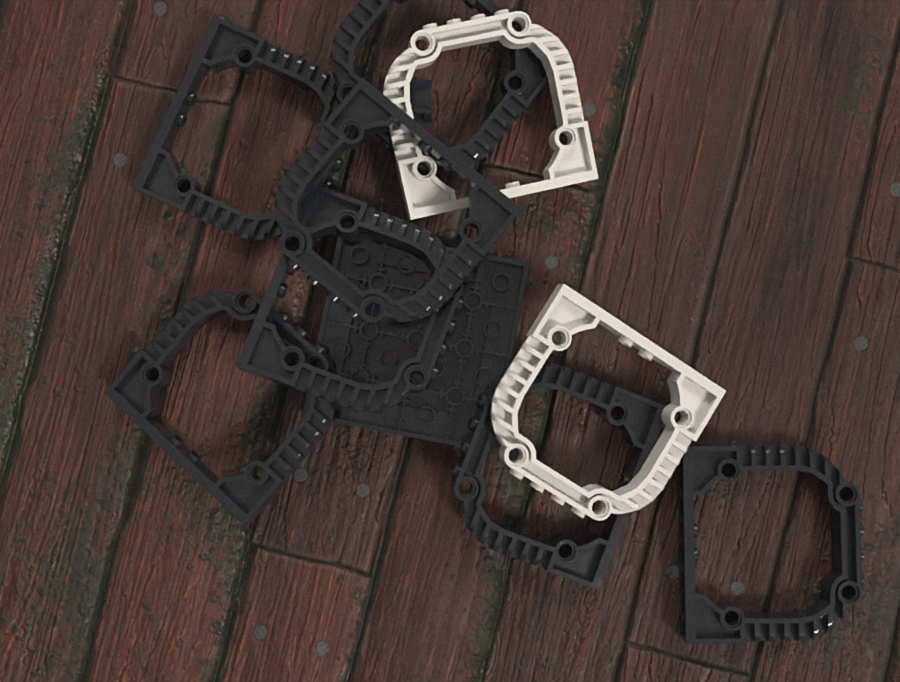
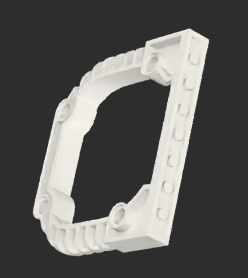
[383,9,599,220]
[491,284,726,521]

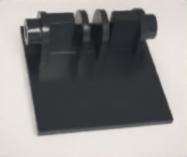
[384,80,432,127]

